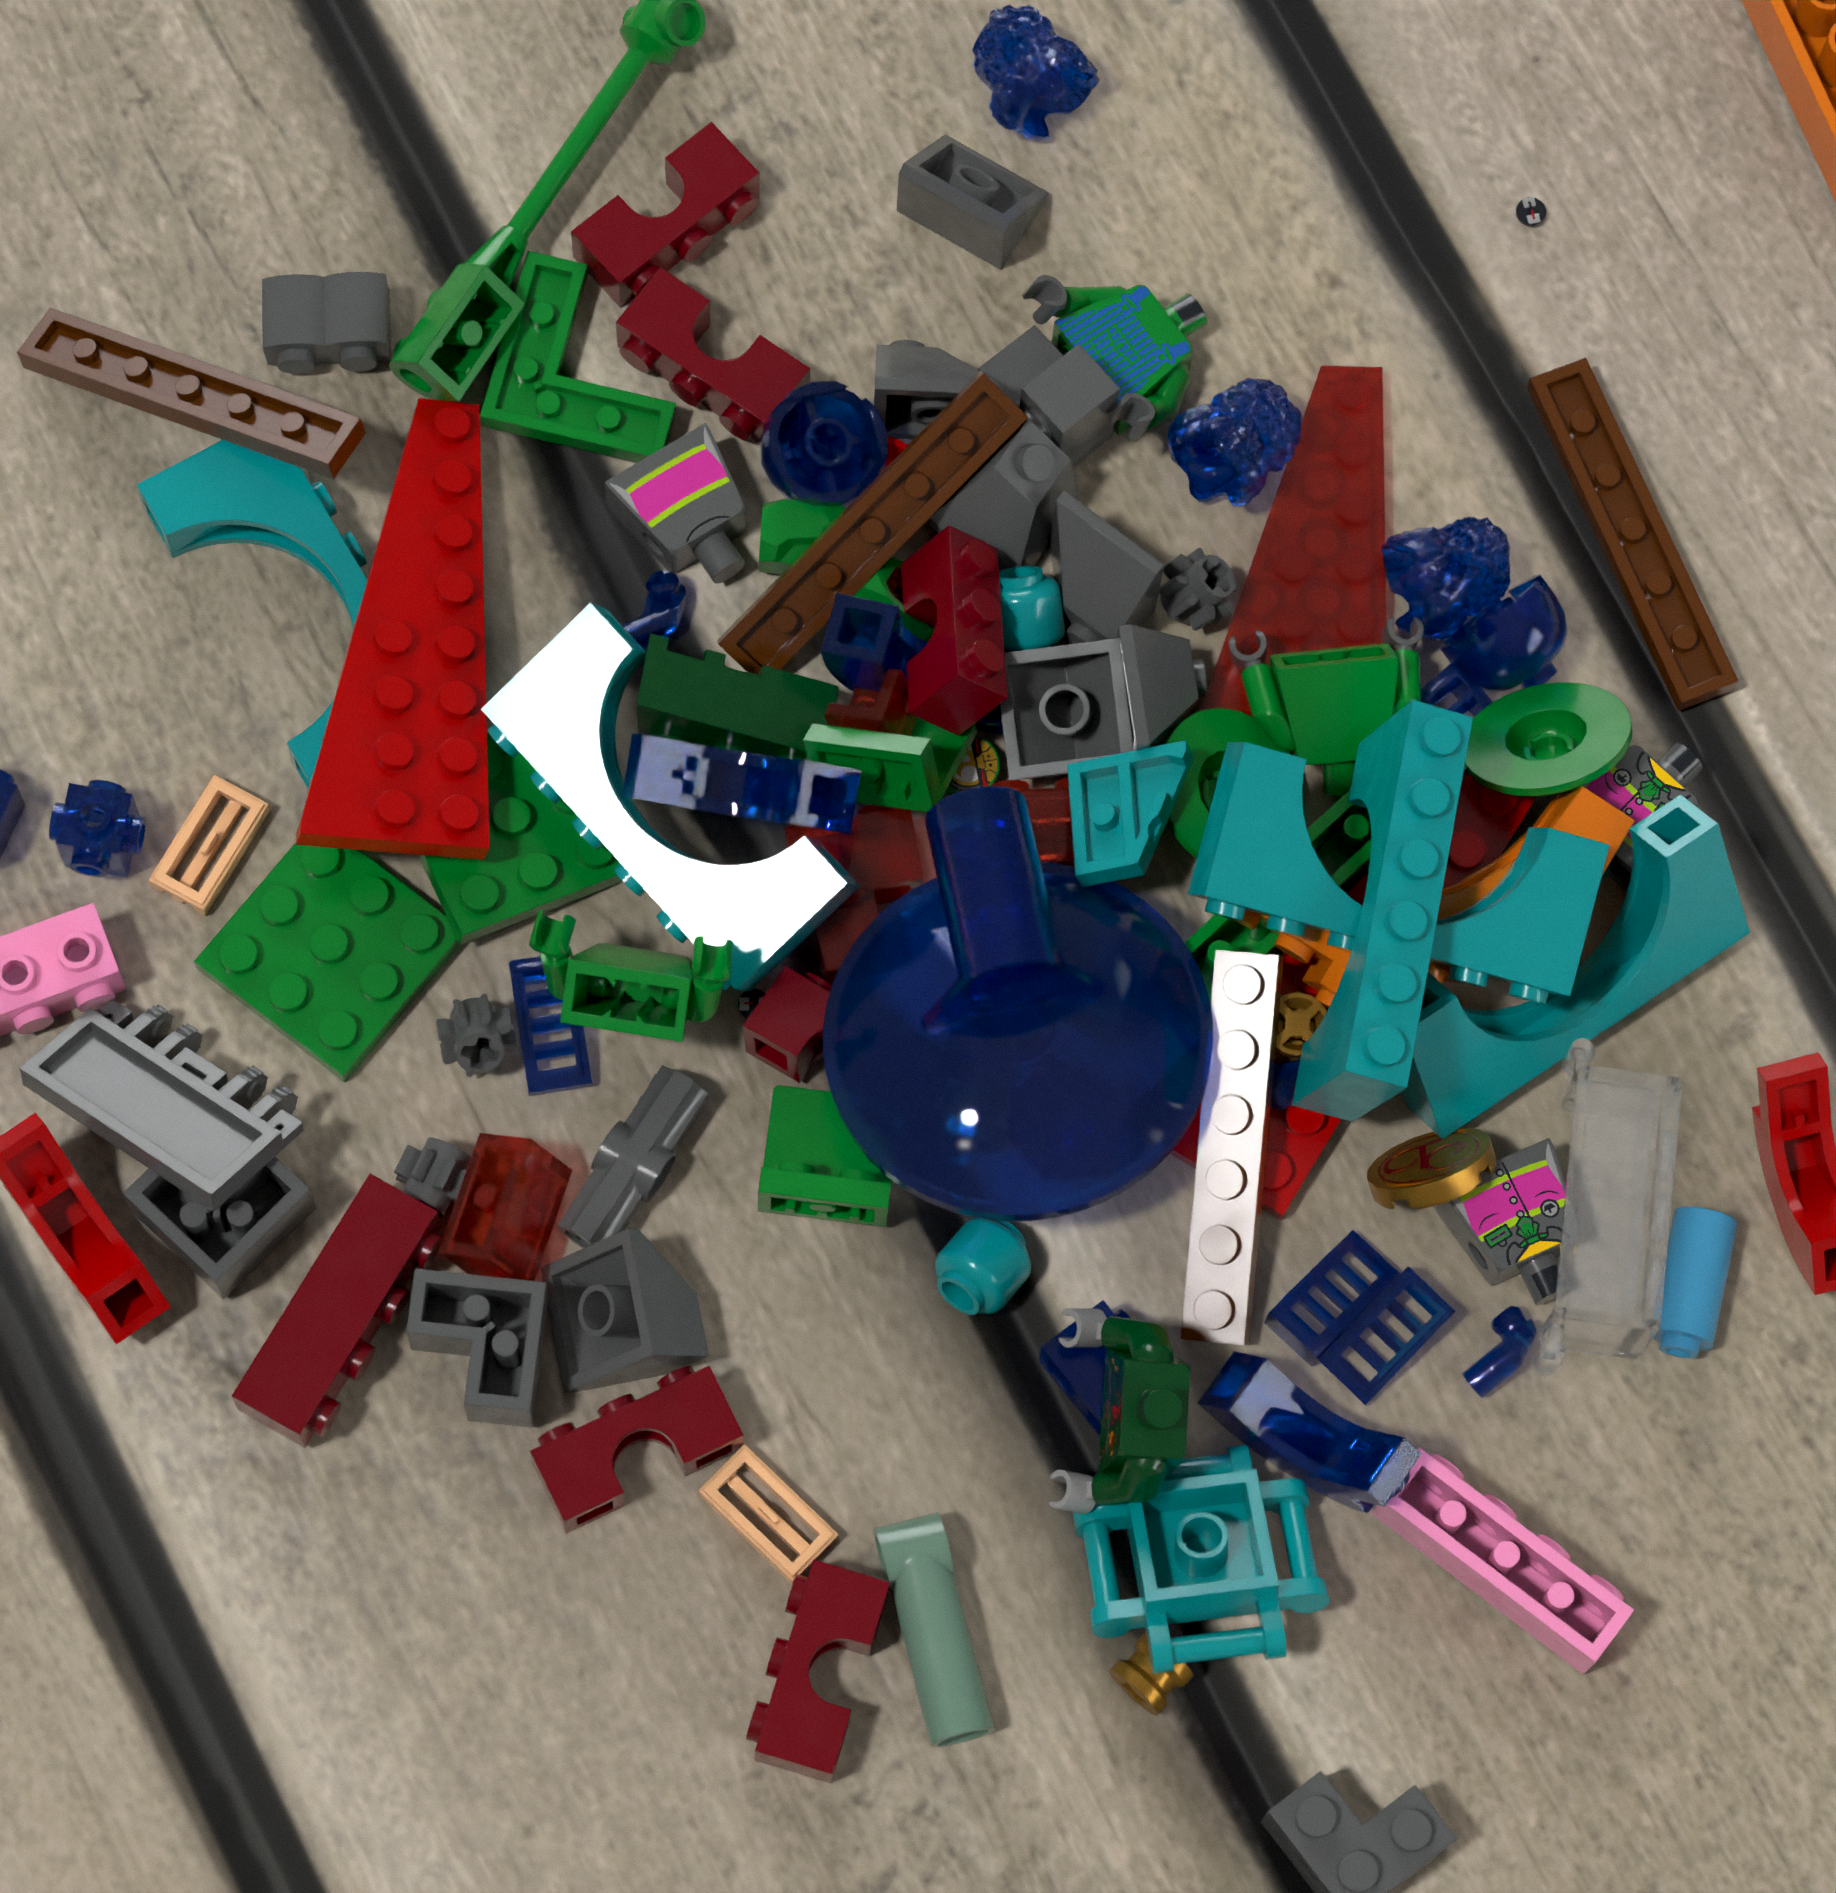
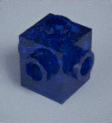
[49,780,146,877]

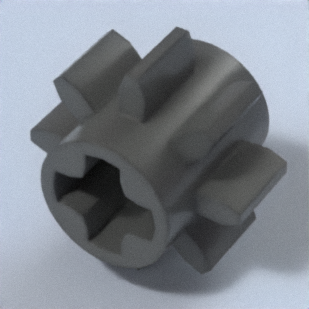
[1159,548,1237,631]
[436,994,518,1077]
[394,1137,477,1218]

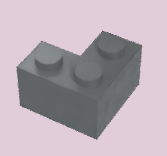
[978,325,1120,468]
[123,1156,316,1300]
[406,1269,549,1428]
[1261,1771,1457,1893]

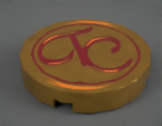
[1367,1127,1497,1209]

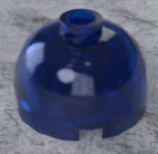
[759,381,888,506]
[1440,574,1568,692]

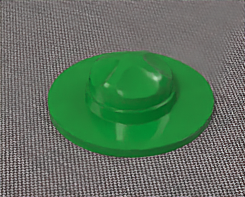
[1465,682,1633,796]
[1162,708,1305,859]

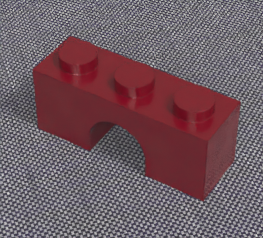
[571,122,760,308]
[616,267,810,448]
[901,525,1007,736]
[743,966,949,1146]
[530,1365,744,1534]
[746,1559,890,1783]

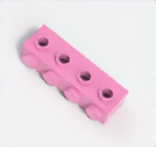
[0,902,127,1036]
[1371,1447,1634,1675]

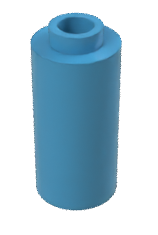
[1649,1207,1738,1359]

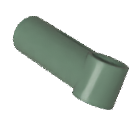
[873,1512,995,1747]

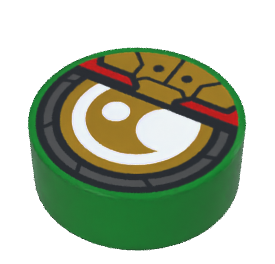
[945,736,1000,801]

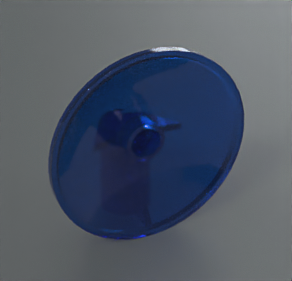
[823,786,1213,1221]

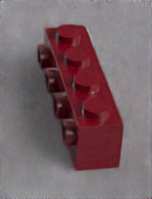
[232,1173,444,1448]

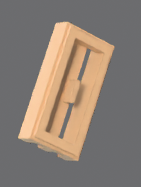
[148,775,271,916]
[698,1444,839,1585]

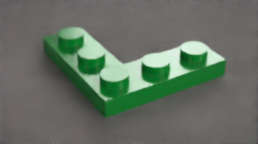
[480,251,676,463]

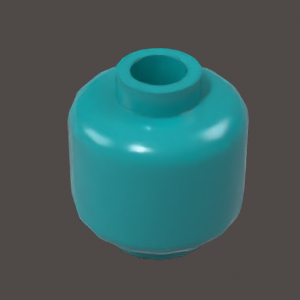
[999,566,1066,653]
[935,1218,1031,1315]

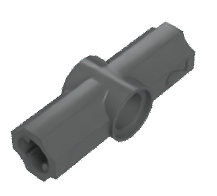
[558,1065,709,1248]

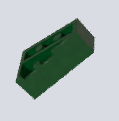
[636,633,839,781]

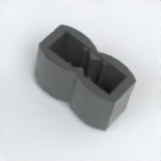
[262,272,391,374]

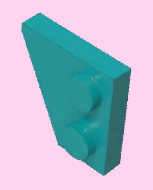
[1067,740,1193,887]

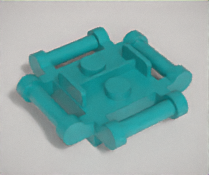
[1073,1444,1330,1674]

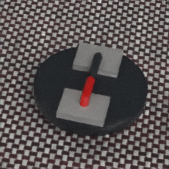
[1516,197,1546,226]
[738,989,765,1019]

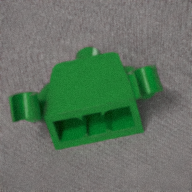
[529,909,734,1042]

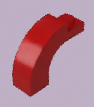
[1752,1052,1836,1295]
[0,1112,171,1345]

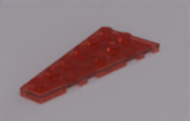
[1200,366,1386,718]

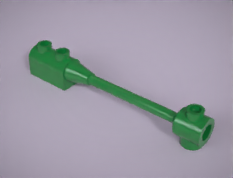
[389,0,706,402]

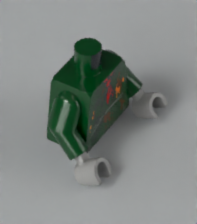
[1049,1308,1190,1514]

